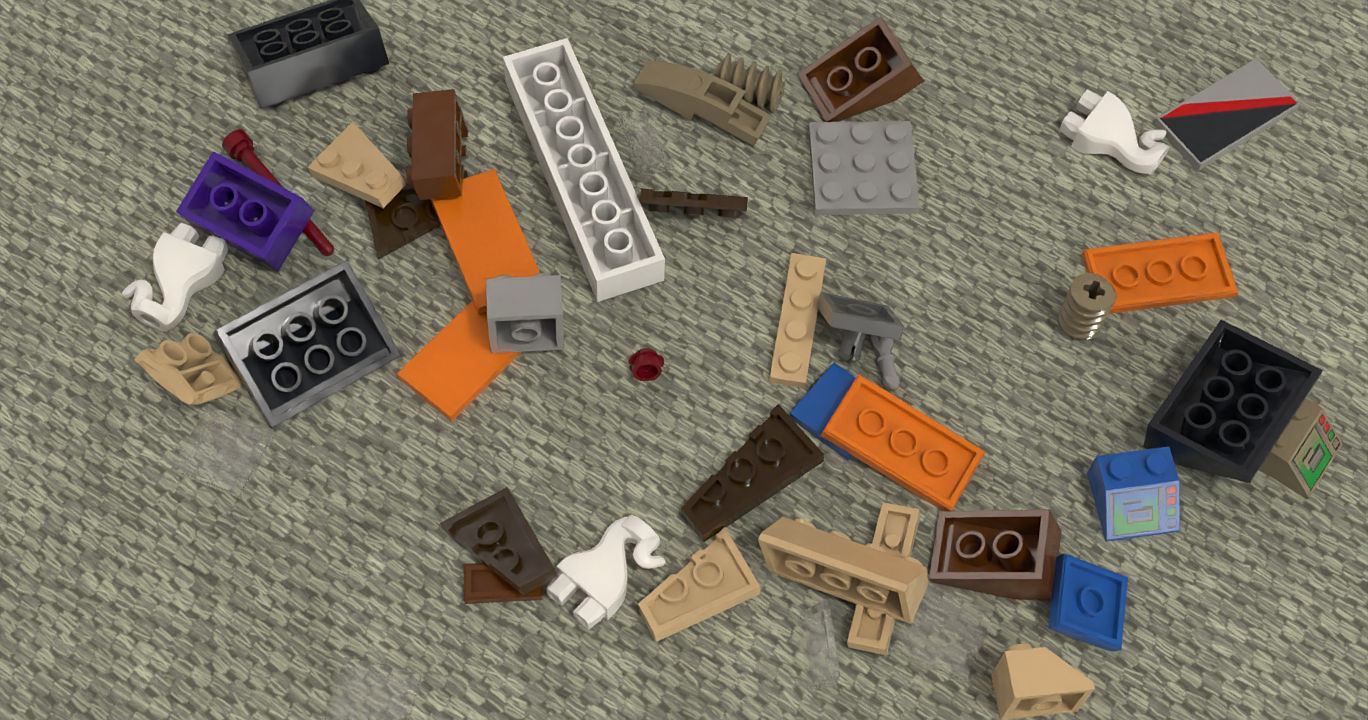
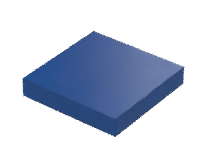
[790,362,856,460]
[1048,553,1128,652]

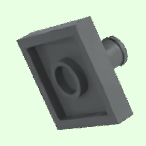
[817,292,904,361]

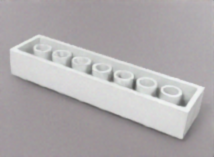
[503,38,665,302]

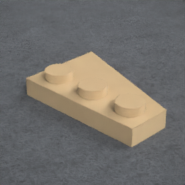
[307,122,406,208]
[638,527,760,642]

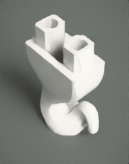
[1059,89,1170,175]
[122,223,228,332]
[546,515,665,630]

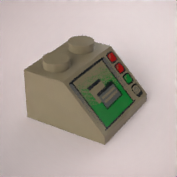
[1259,398,1343,500]

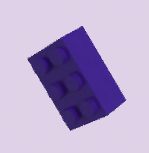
[176,151,315,271]

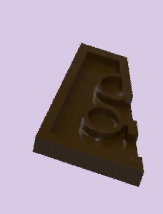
[365,170,468,260]
[640,188,748,218]
[440,487,558,595]

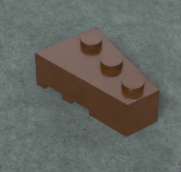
[406,89,469,200]

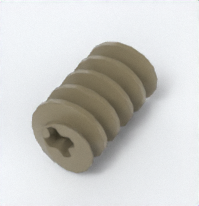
[714,53,785,114]
[1058,273,1117,339]

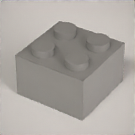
[486,273,564,353]

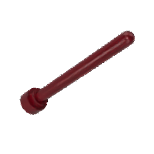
[222,129,334,256]

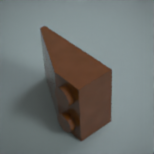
[797,16,924,122]
[929,509,1061,600]

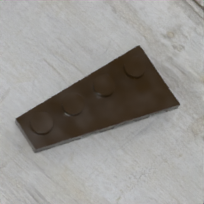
[681,404,824,542]

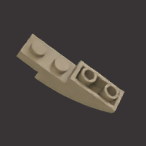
[632,60,771,146]

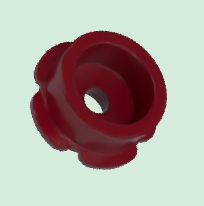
[628,348,664,381]

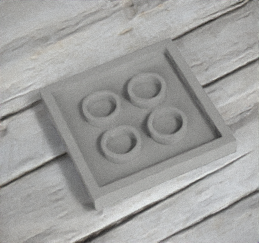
[808,121,920,215]

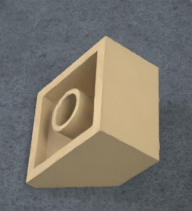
[991,643,1095,720]

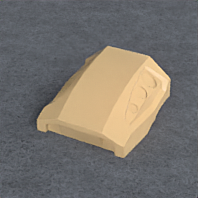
[134,333,243,405]

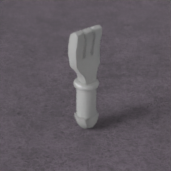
[869,334,900,391]

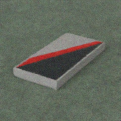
[1153,58,1301,171]

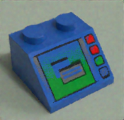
[1087,446,1180,542]

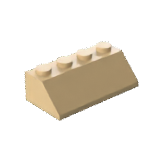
[758,517,929,624]

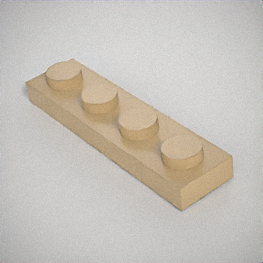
[769,253,826,388]
[847,502,921,656]

